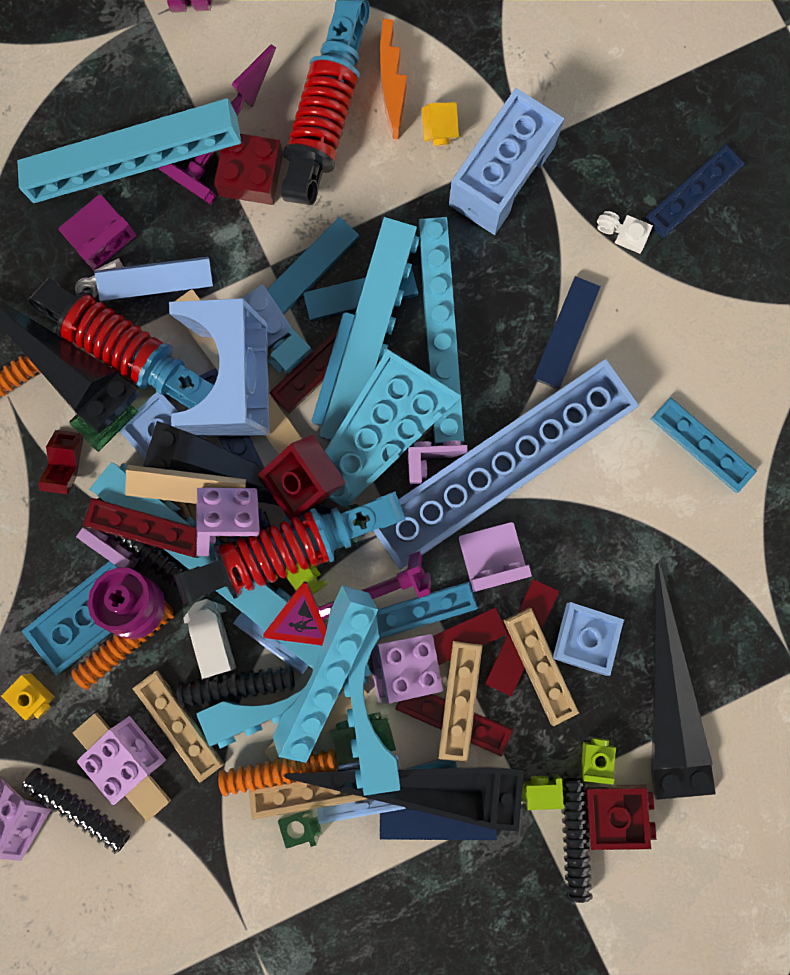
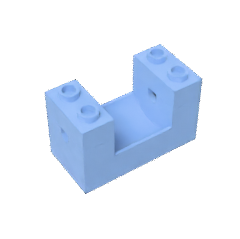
[449,88,564,235]

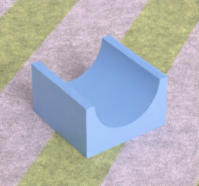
[169,298,270,438]

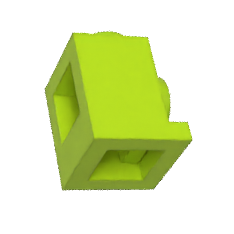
[287,563,328,595]
[580,738,616,785]
[521,774,564,810]

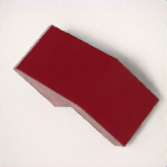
[38,430,84,495]

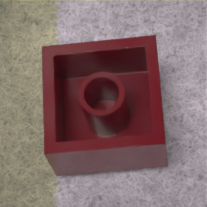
[214,133,283,205]

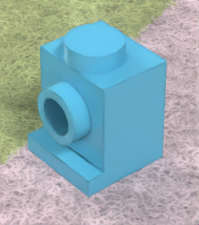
[268,327,312,375]

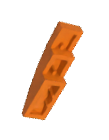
[380,18,407,140]

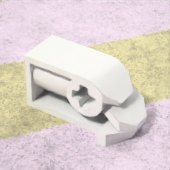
[183,599,236,679]

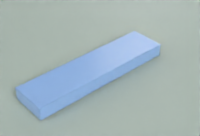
[94,257,213,301]

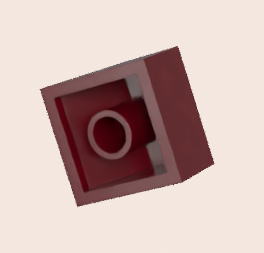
[258,435,346,520]

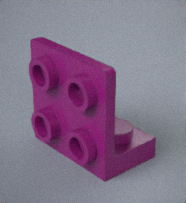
[59,195,137,270]

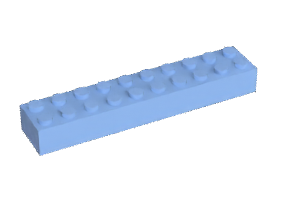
[367,359,639,570]

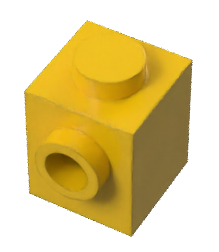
[421,102,459,147]
[1,673,55,721]

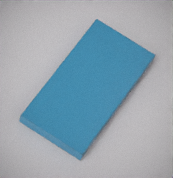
[22,561,118,676]

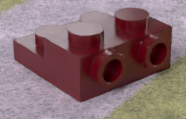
[587,784,657,850]

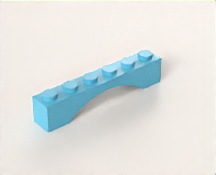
[272,585,378,763]
[343,616,400,795]
[196,663,373,748]

